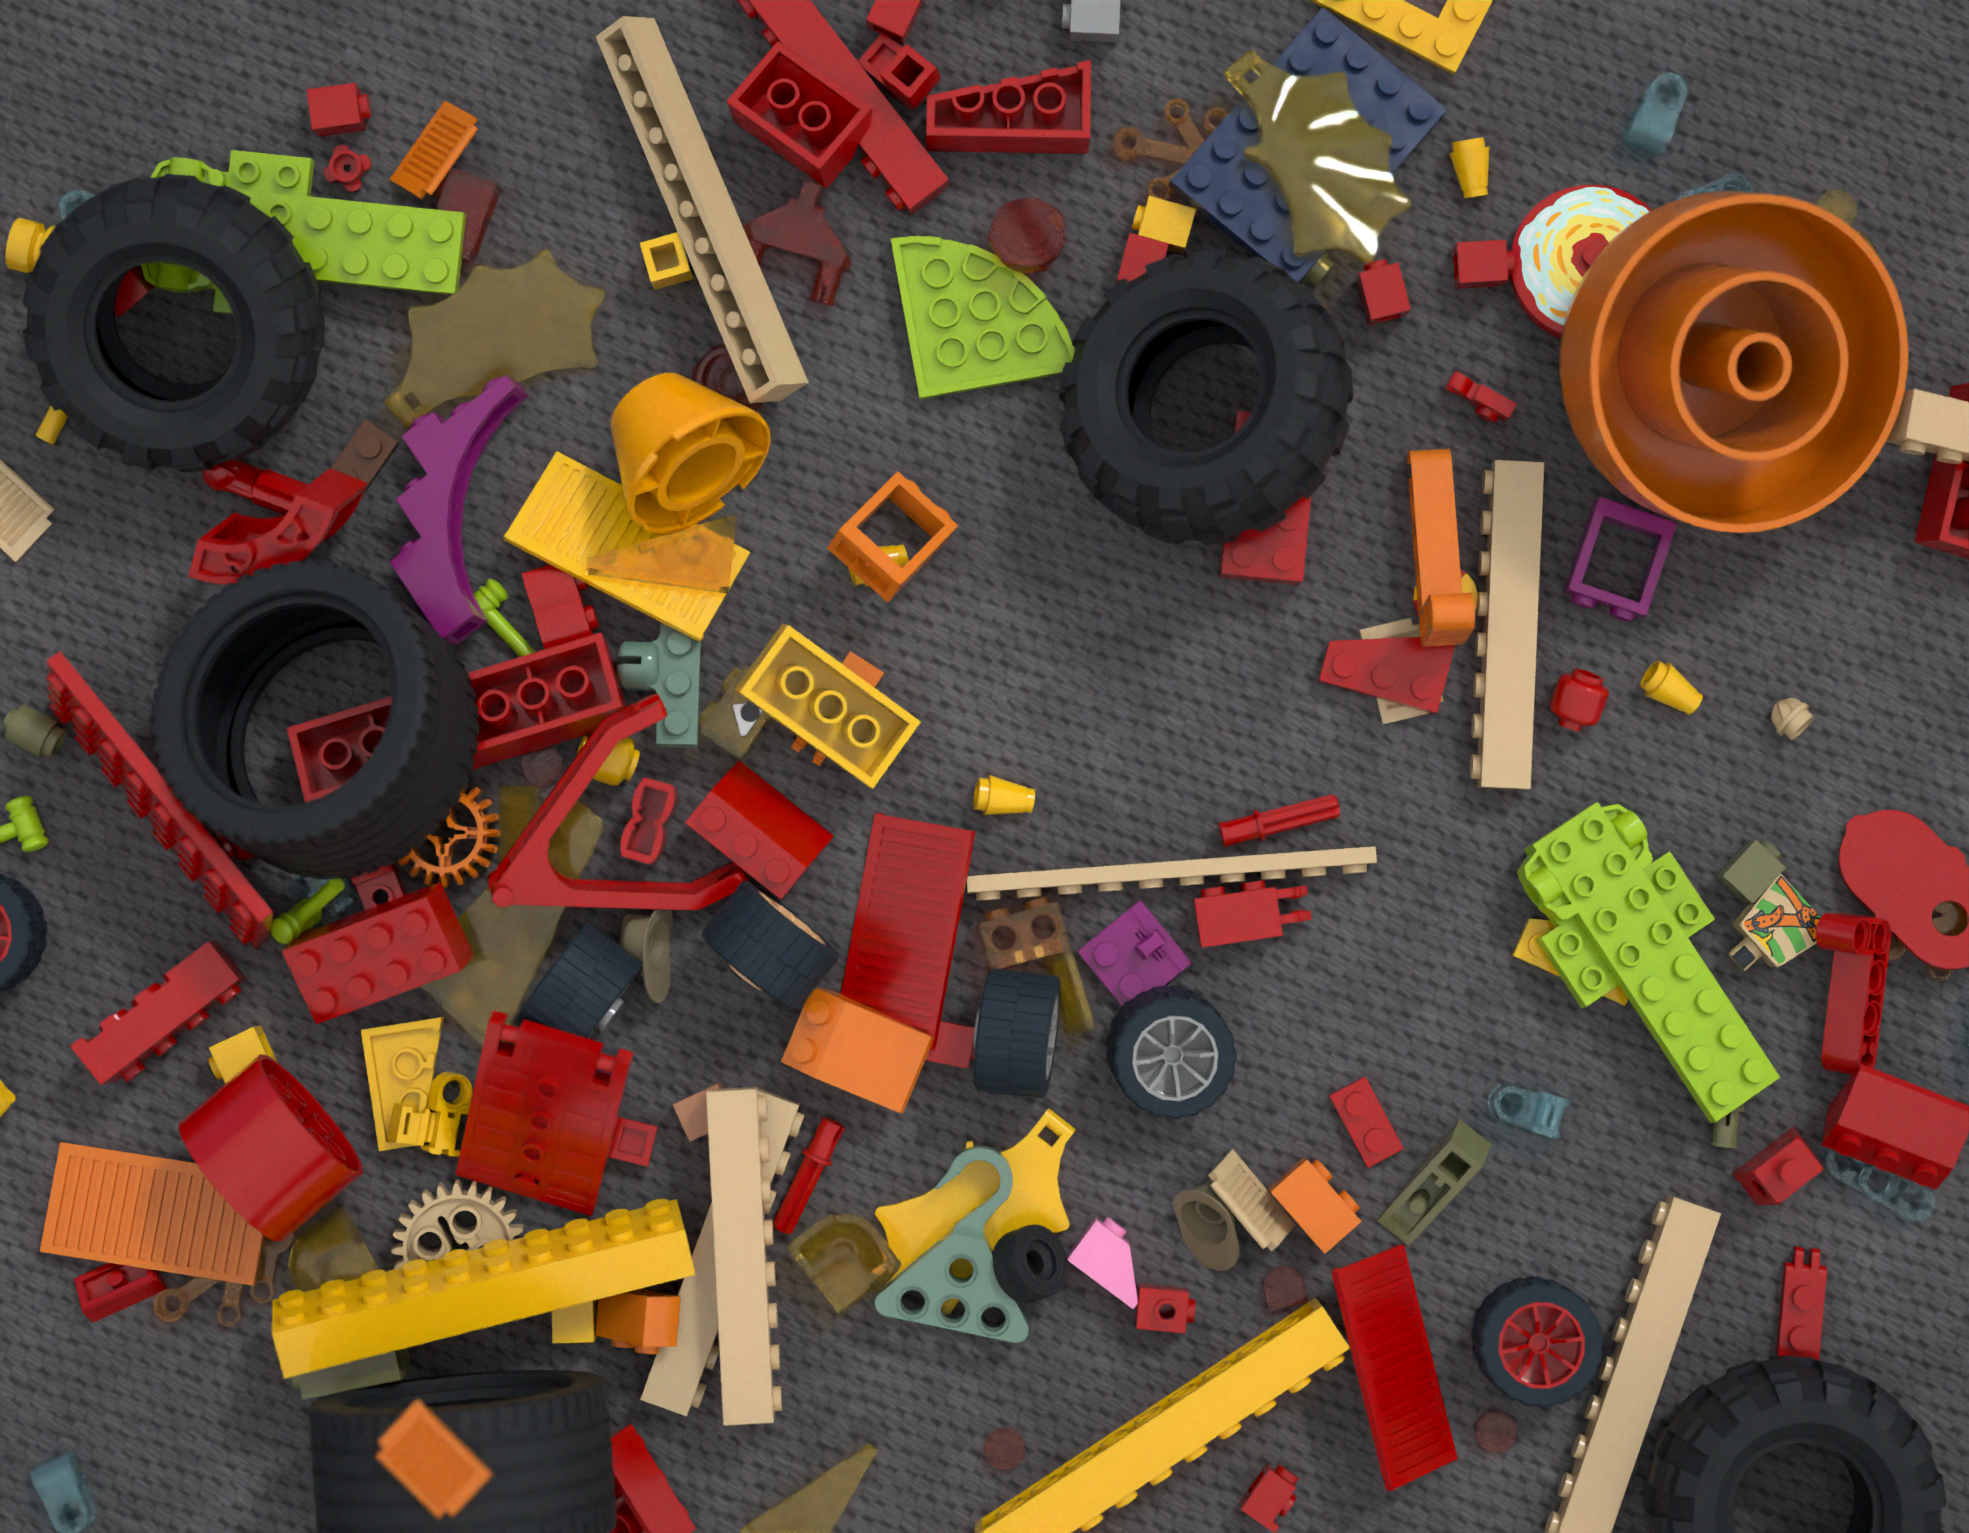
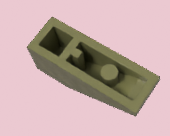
[1377,1119,1492,1246]

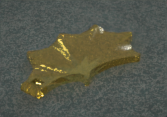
[1224,49,1411,263]
[384,248,605,428]

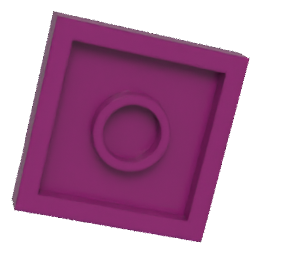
[1077,900,1192,1006]

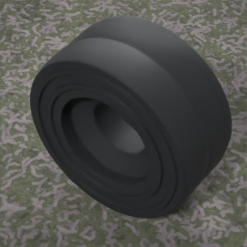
[992,1225,1068,1303]

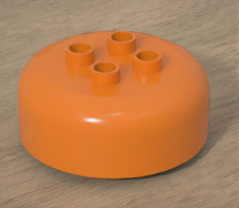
[1559,191,1908,533]

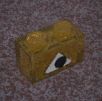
[699,664,771,760]

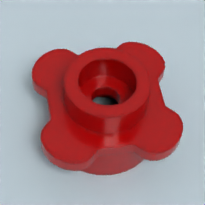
[324,145,371,192]

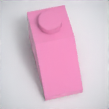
[1067,1217,1138,1309]

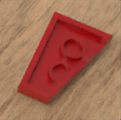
[1318,637,1456,714]

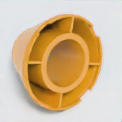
[610,373,771,533]

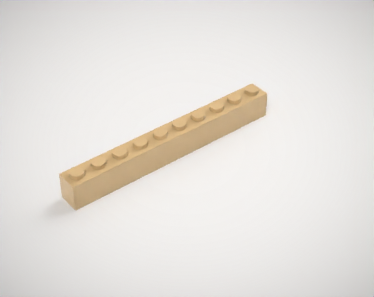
[596,16,809,403]
[1545,1194,1721,1533]

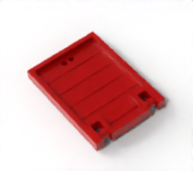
[455,1010,634,1216]

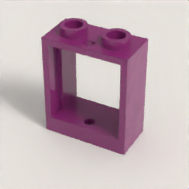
[1563,497,1677,622]

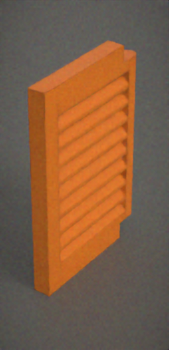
[389,100,478,199]
[376,1399,493,1519]

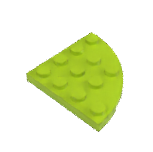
[891,236,1075,400]

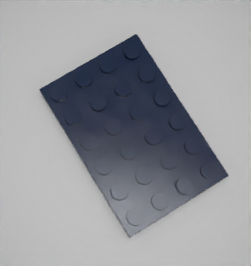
[1168,7,1448,283]

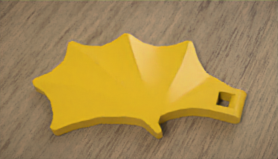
[875,1108,1076,1315]

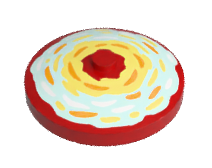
[1510,185,1652,339]

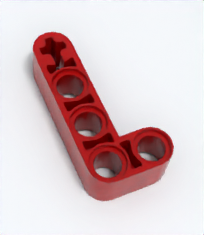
[1816,913,1891,1075]

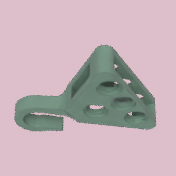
[875,1146,1029,1343]

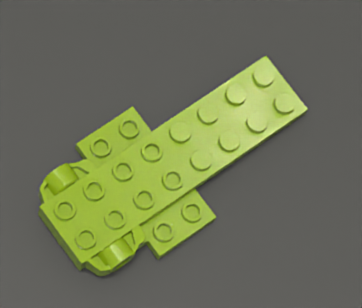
[141,150,467,315]
[1517,802,1780,1123]

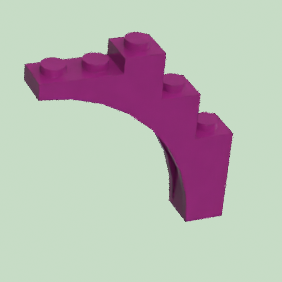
[390,375,529,645]

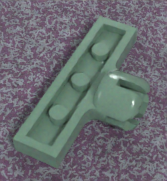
[617,622,702,748]

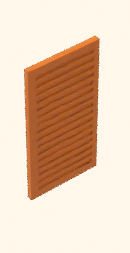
[39,1142,264,1286]

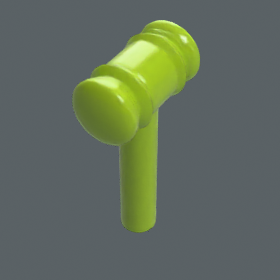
[474,578,536,657]
[0,796,49,853]
[270,879,344,944]

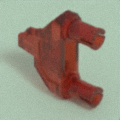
[742,180,852,306]

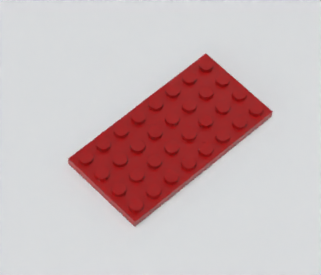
[45,651,273,950]

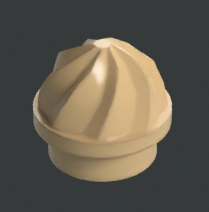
[1771,698,1814,740]

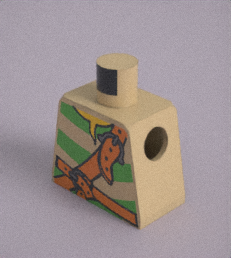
[1728,874,1821,972]

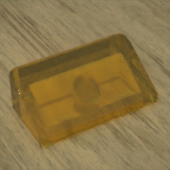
[499,786,540,863]
[1043,950,1095,1035]

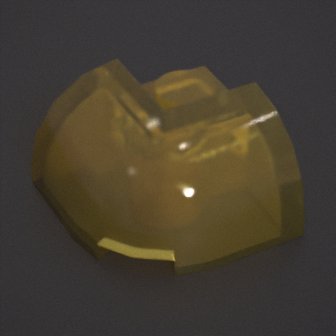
[289,1206,378,1292]
[786,1214,901,1315]

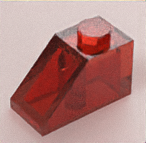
[435,167,502,266]

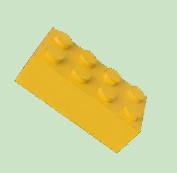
[734,624,921,789]

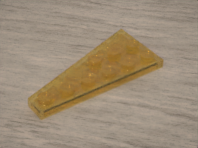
[421,799,605,1046]

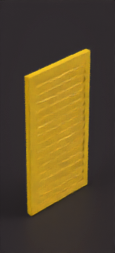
[503,451,750,642]

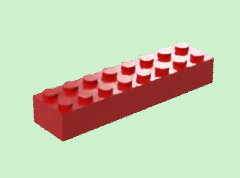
[287,632,626,802]

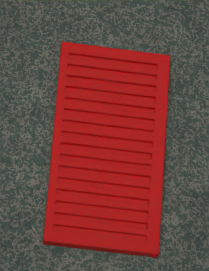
[841,812,976,1050]
[1331,1244,1458,1492]

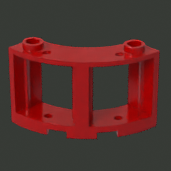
[188,468,368,585]

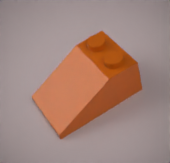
[781,987,935,1113]

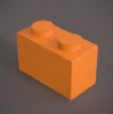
[1268,1157,1362,1254]
[595,1288,681,1354]

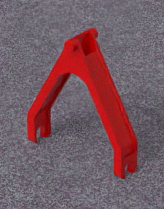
[487,694,750,910]

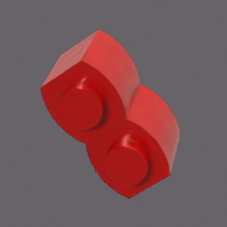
[522,565,600,649]
[620,777,678,865]

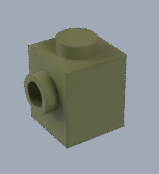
[1715,839,1786,904]

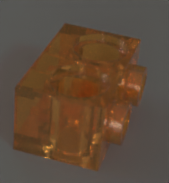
[978,896,1070,969]

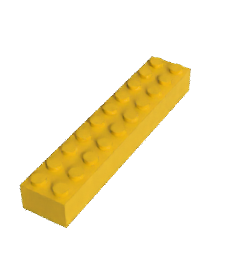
[272,1199,695,1378]
[974,1298,1350,1533]

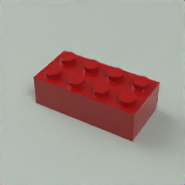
[1219,411,1311,585]
[281,882,474,1024]

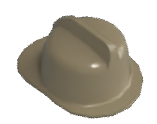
[619,909,673,1003]
[1172,1178,1240,1271]

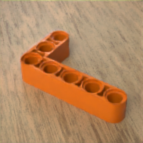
[1407,449,1475,647]

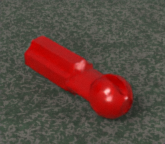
[201,460,309,515]

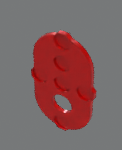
[1838,810,1969,970]

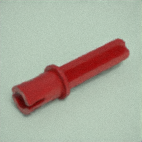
[1218,794,1340,848]
[773,1116,846,1235]

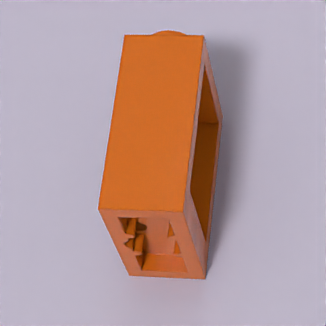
[827,471,959,603]

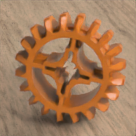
[398,782,502,887]

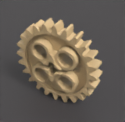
[391,1180,524,1269]

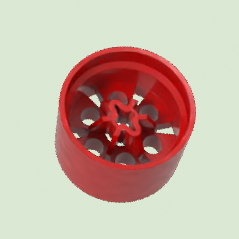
[178,1054,364,1243]

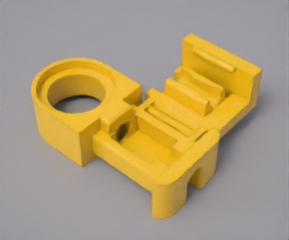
[387,1072,472,1157]

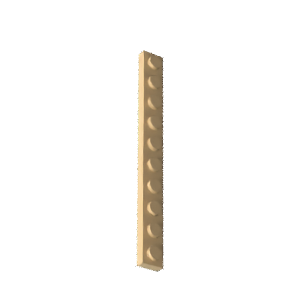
[967,846,1377,901]

